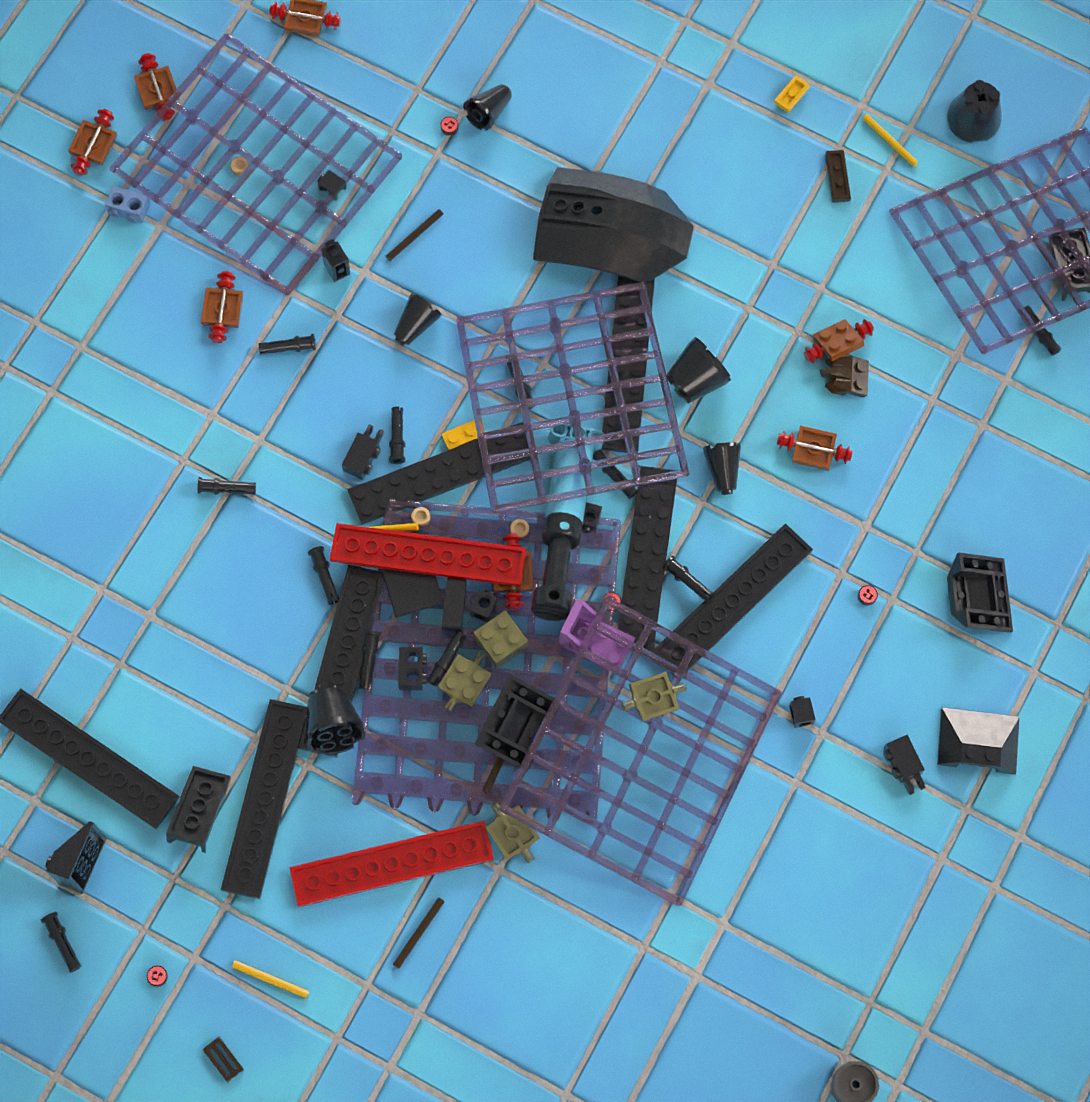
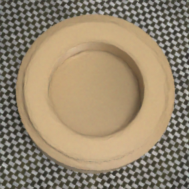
[230,157,249,176]
[411,507,431,527]
[510,519,529,539]

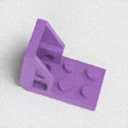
[559,598,635,673]

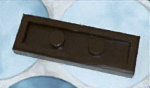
[825,150,851,203]

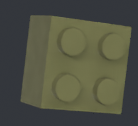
[473,610,528,669]

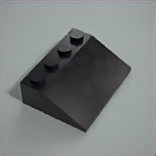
[45,821,106,894]

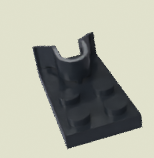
[1048,228,1090,301]
[166,766,231,853]

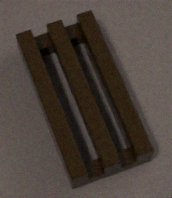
[203,1037,244,1082]

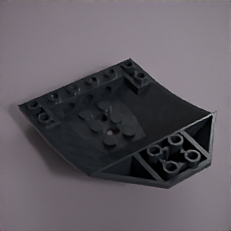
[533,167,694,285]

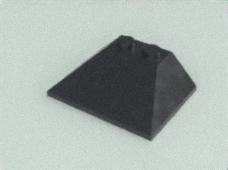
[947,552,1013,633]
[474,674,562,772]
[937,707,1020,774]

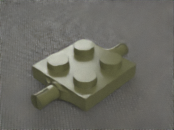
[438,651,492,712]
[622,672,687,722]
[485,802,540,863]

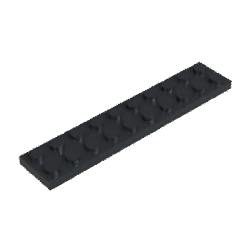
[601,276,655,454]
[347,422,538,525]
[617,466,678,653]
[651,523,813,680]
[299,564,385,758]
[0,688,180,829]
[221,699,307,899]

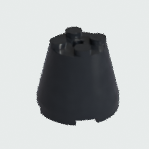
[947,80,1002,143]
[664,337,731,404]
[305,685,366,755]

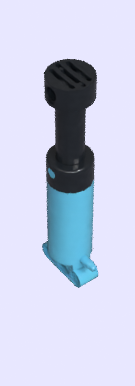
[531,422,605,621]

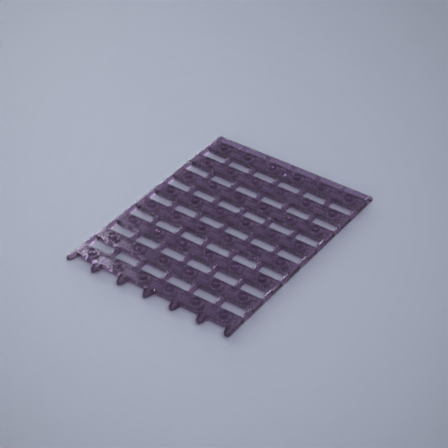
[352,499,621,826]

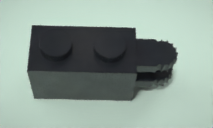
[321,239,351,283]
[342,424,384,480]
[883,734,926,795]

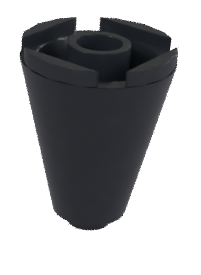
[463,84,512,131]
[393,293,442,346]
[703,442,741,495]

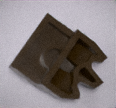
[819,357,869,397]

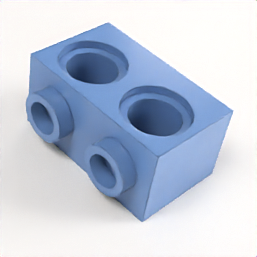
[105,186,150,223]

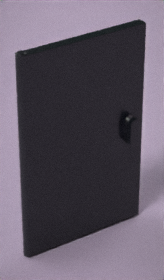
[382,529,444,618]

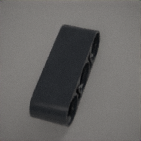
[442,577,467,632]

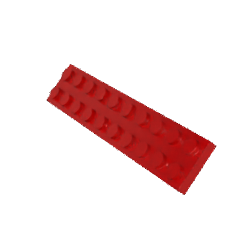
[330,523,527,587]
[289,820,494,907]

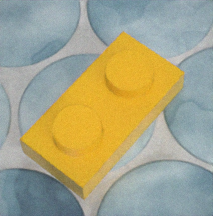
[774,75,810,113]
[441,419,483,450]

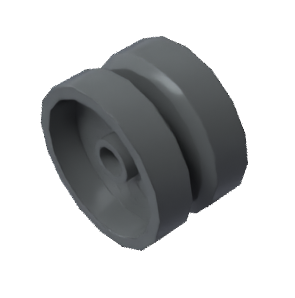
[830,1061,879,1102]

